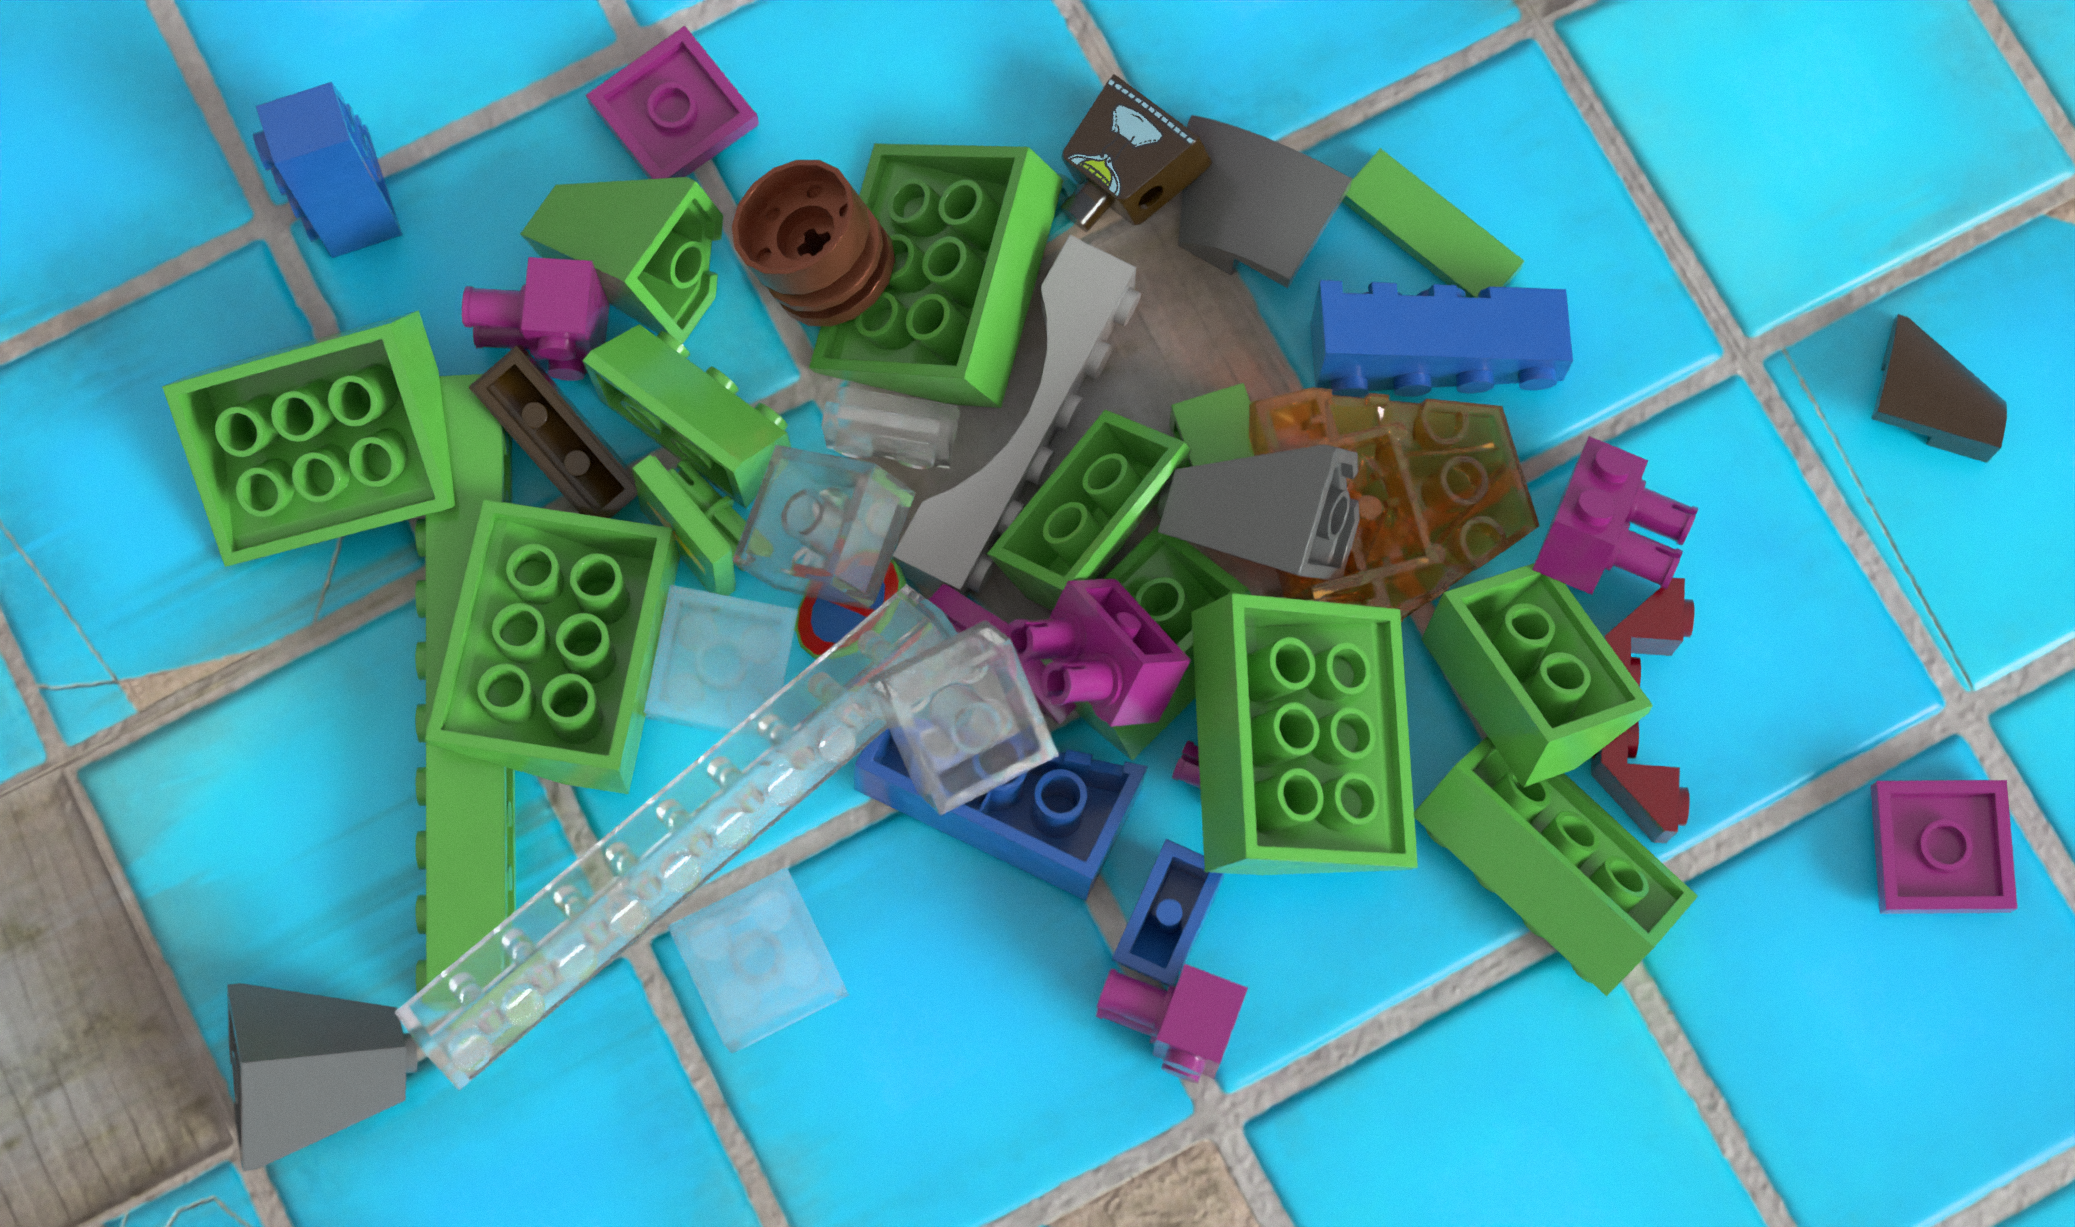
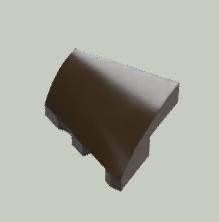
[1871,314,2007,463]

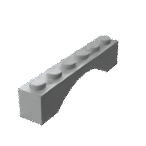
[892,235,1141,597]

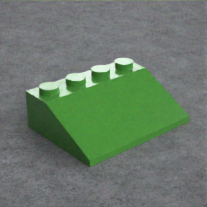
[809,144,1064,408]
[162,310,455,567]
[425,499,680,794]
[1191,593,1418,875]

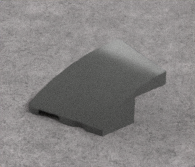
[1178,115,1352,288]

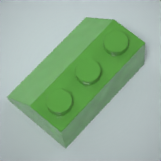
[583,324,793,509]
[987,410,1191,611]
[1041,524,1251,760]
[1421,563,1653,788]

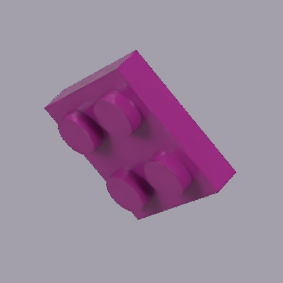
[586,25,759,179]
[1871,780,2018,914]

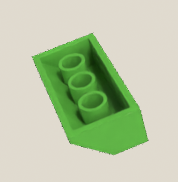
[1414,736,1698,996]

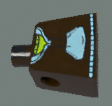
[1060,74,1212,232]

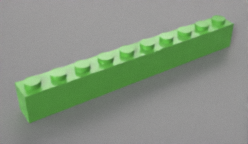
[415,374,517,1016]

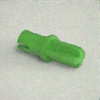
[668,459,769,571]

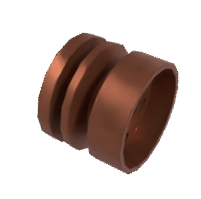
[732,160,895,327]

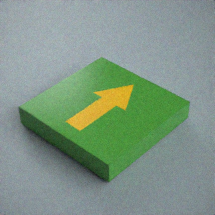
[632,455,736,603]

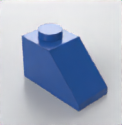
[1112,839,1225,986]

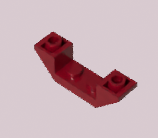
[1591,578,1695,843]

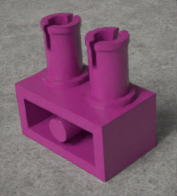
[462,257,609,381]
[1532,436,1698,595]
[1004,578,1191,727]
[1096,964,1248,1083]

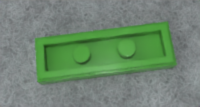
[1342,148,1524,298]

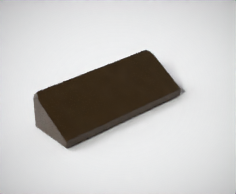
[469,345,638,518]

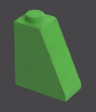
[520,177,724,344]

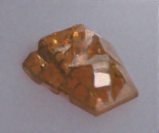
[1249,387,1540,622]

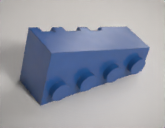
[253,82,403,258]
[1310,280,1573,400]
[854,710,1148,901]

